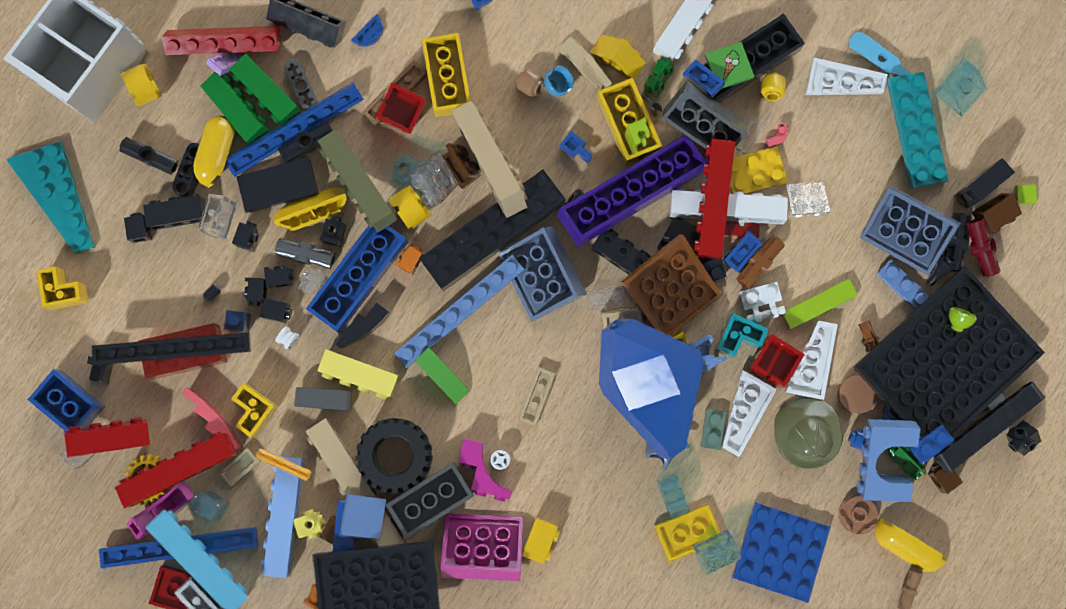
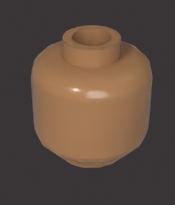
[516,69,545,97]

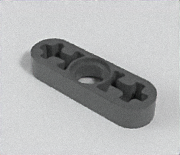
[284,60,318,110]

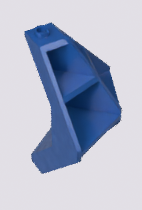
[599,318,704,459]

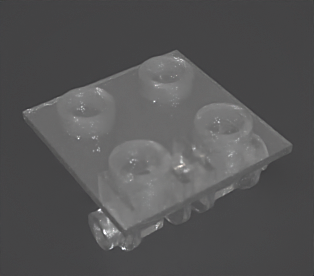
[786,182,830,218]

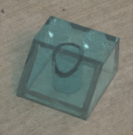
[933,59,987,116]

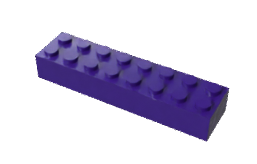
[557,135,707,248]

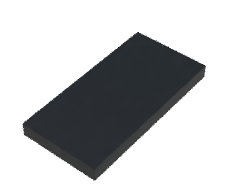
[236,156,319,213]

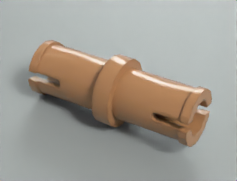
[897,570,922,609]

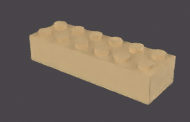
[451,101,528,218]

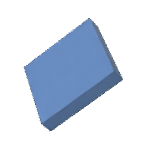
[340,494,386,539]

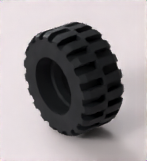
[356,418,433,493]

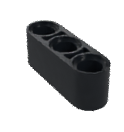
[172,143,199,198]

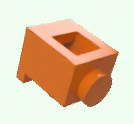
[394,244,423,276]

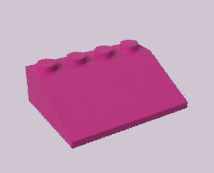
[441,513,523,581]

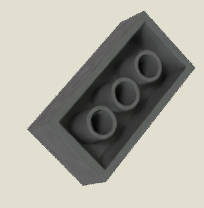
[662,81,748,149]
[386,462,475,539]

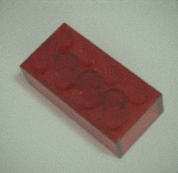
[138,323,227,380]

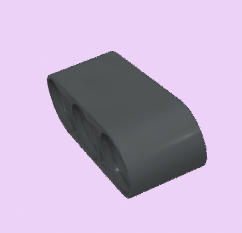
[294,387,352,411]

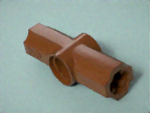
[736,235,785,289]

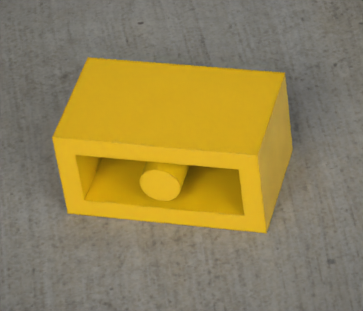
[522,517,560,564]

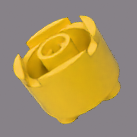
[121,63,162,108]
[388,185,431,231]

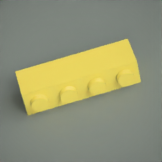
[317,349,400,400]

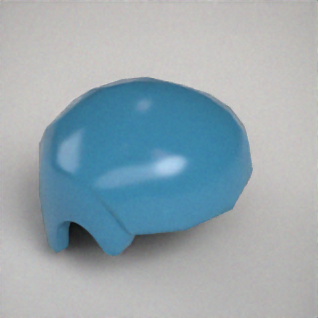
[544,66,574,97]

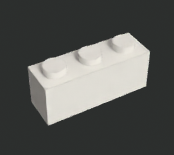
[175,576,222,609]

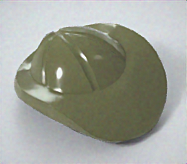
[774,398,843,469]

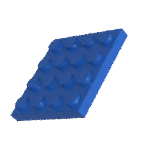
[732,502,830,603]

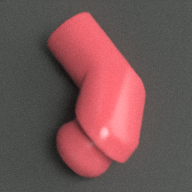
[765,123,789,148]

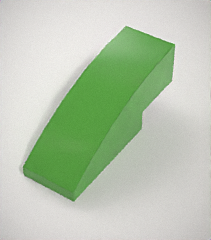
[415,348,469,404]

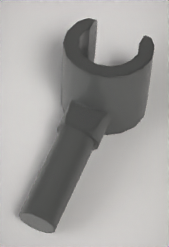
[641,93,663,117]

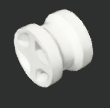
[275,326,300,350]
[491,450,510,470]

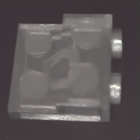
[410,152,459,207]

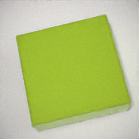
[1015,185,1037,205]

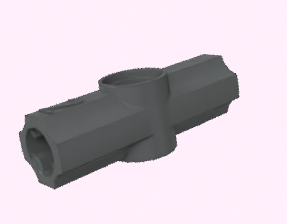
[275,238,335,269]

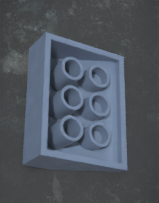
[860,186,961,276]
[499,226,587,322]

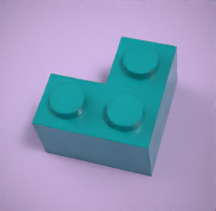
[714,313,769,358]

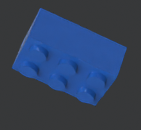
[27,369,105,431]

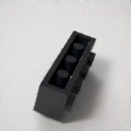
[266,0,346,48]
[591,228,650,275]

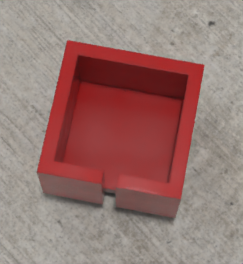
[374,82,426,134]
[748,334,805,389]

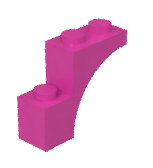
[458,439,512,502]
[127,481,194,540]

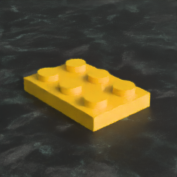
[730,146,788,195]

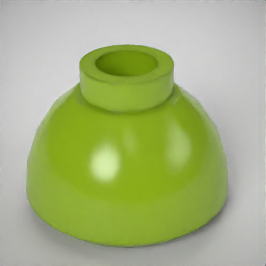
[949,307,977,332]

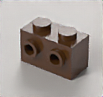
[972,193,1022,234]

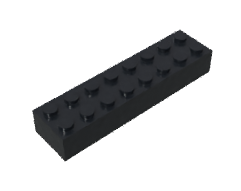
[419,169,566,292]

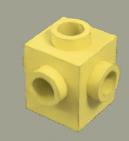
[293,509,326,539]

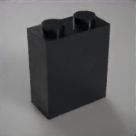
[955,158,1015,209]

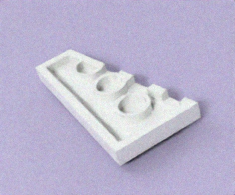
[805,58,888,95]
[721,370,777,457]

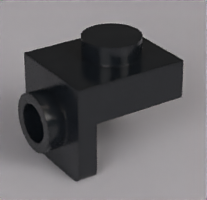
[698,257,727,282]

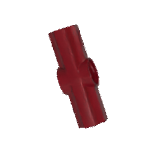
[966,217,1001,277]

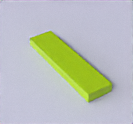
[781,279,858,330]

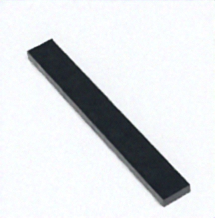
[92,332,251,366]

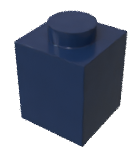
[224,310,251,333]

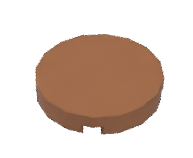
[838,375,877,414]
[838,495,879,535]

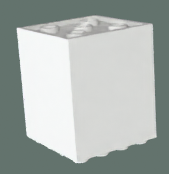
[4,0,148,123]

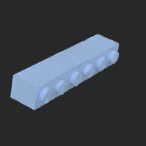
[261,456,305,578]

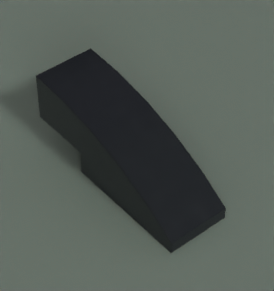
[335,303,391,349]

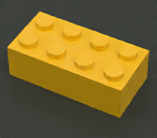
[421,33,471,118]
[596,78,662,166]

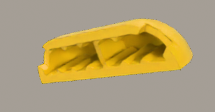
[194,115,235,187]
[273,187,347,231]
[875,518,948,572]

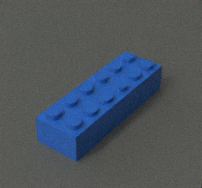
[306,226,409,334]

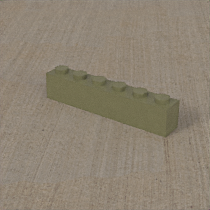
[318,129,397,232]

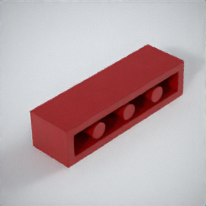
[64,417,150,458]

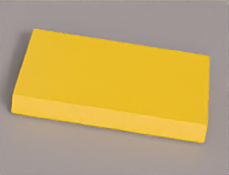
[654,504,723,562]

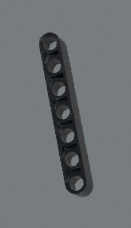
[934,381,1045,473]

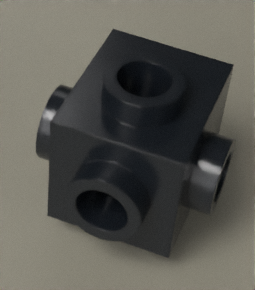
[1006,420,1041,456]

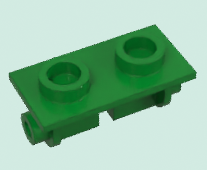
[644,57,675,98]
[888,446,926,480]

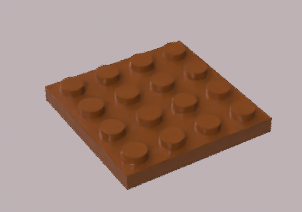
[621,234,722,337]

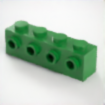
[229,54,301,124]
[200,71,270,143]

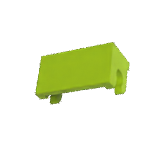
[624,118,650,154]

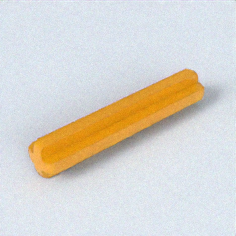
[256,448,312,481]

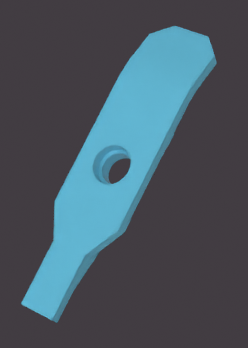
[848,32,911,76]

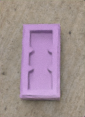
[206,53,242,75]

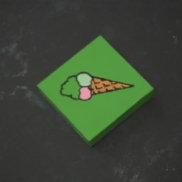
[705,42,754,89]

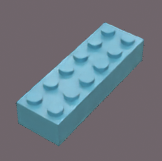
[145,510,249,609]

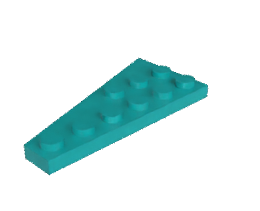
[6,141,95,254]

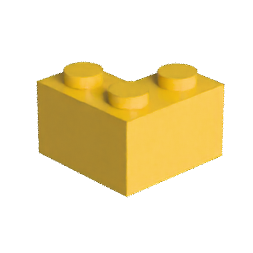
[589,35,646,80]
[36,266,89,310]
[231,383,279,438]

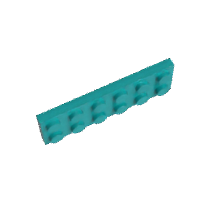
[886,72,948,189]

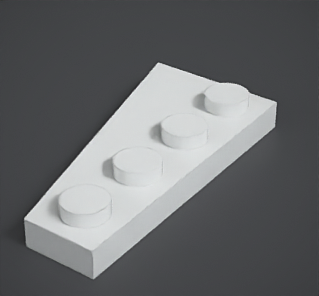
[785,321,838,400]

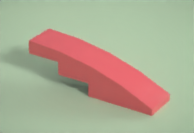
[181,387,243,450]

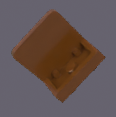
[441,143,481,189]

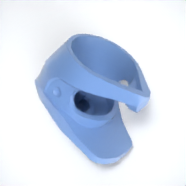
[688,335,727,375]

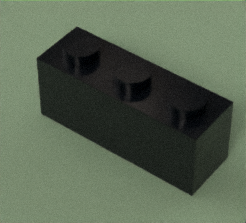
[143,194,208,231]

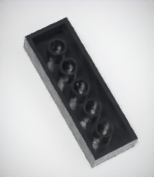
[687,13,805,104]

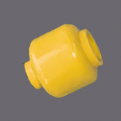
[761,72,786,101]

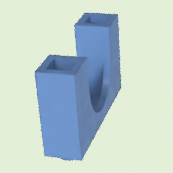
[857,419,920,502]

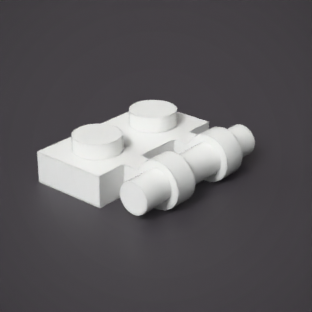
[740,282,786,323]

